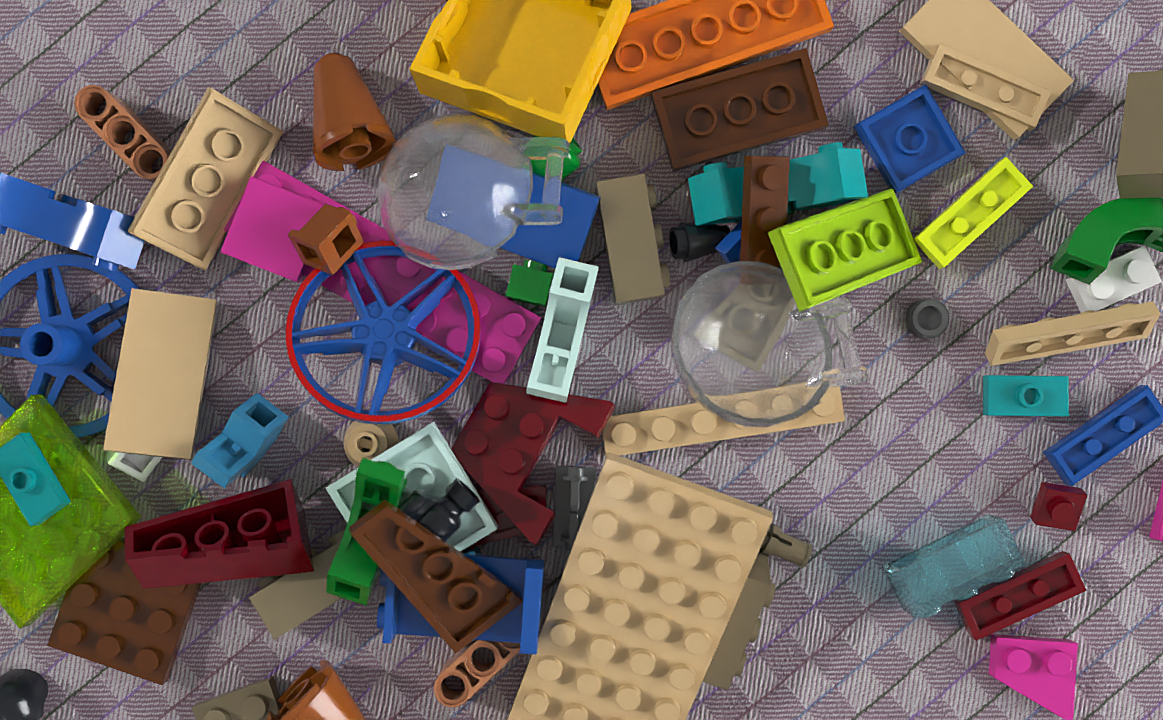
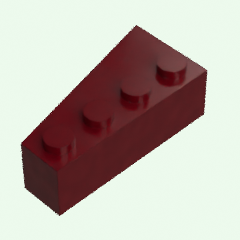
[124,479,315,589]

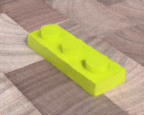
[913,157,1034,269]

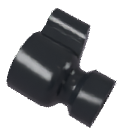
[398,478,480,542]

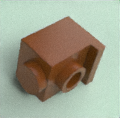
[287,204,364,275]

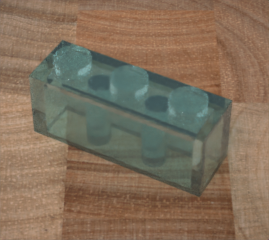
[882,514,1026,618]

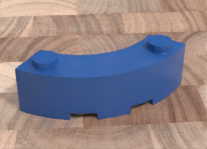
[0,172,145,272]

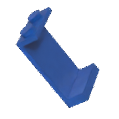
[377,554,545,654]

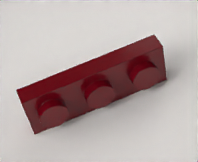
[953,551,1087,641]

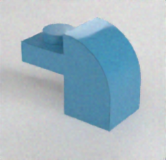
[191,393,289,489]

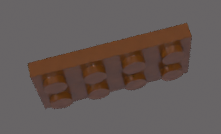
[651,48,829,172]

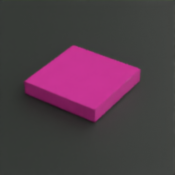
[220,176,324,283]

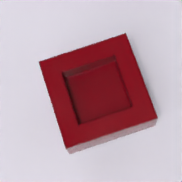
[1030,482,1087,531]

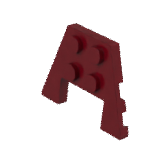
[451,382,615,546]

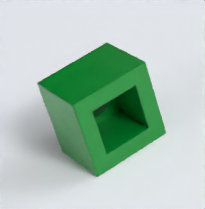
[506,260,554,308]

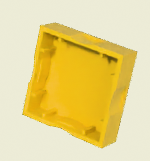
[409,0,631,147]

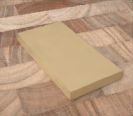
[899,0,1074,140]
[127,87,284,271]
[103,288,218,460]

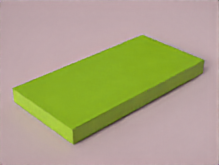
[768,188,922,312]

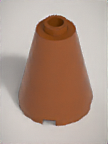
[313,53,395,171]
[266,660,366,720]

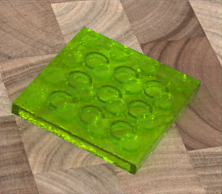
[0,395,142,629]

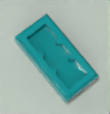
[983,375,1069,416]
[0,432,71,526]

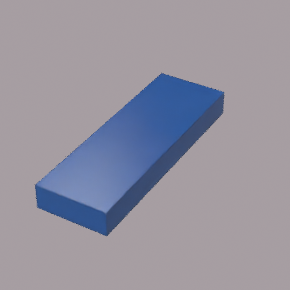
[1043,385,1163,486]

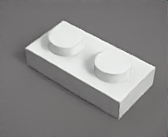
[1065,246,1162,313]

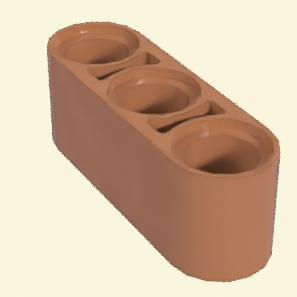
[74,85,172,183]
[434,640,520,708]

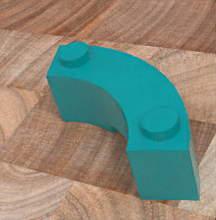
[688,142,868,226]

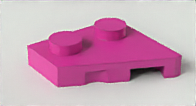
[989,634,1078,720]

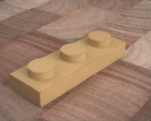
[920,43,1051,131]

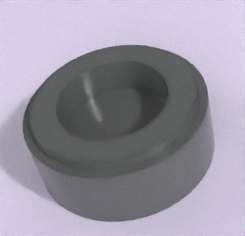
[905,298,949,339]

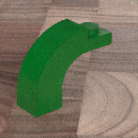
[1050,197,1163,285]
[326,458,407,606]

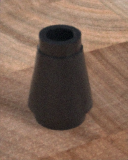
[669,222,730,262]

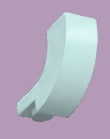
[526,257,599,403]

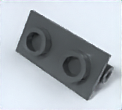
[553,466,596,551]

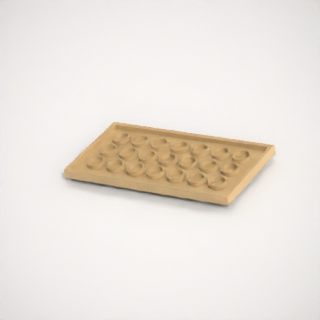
[507,452,773,720]

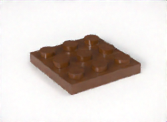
[47,528,202,685]

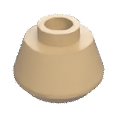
[344,421,399,467]

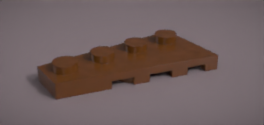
[349,500,523,653]

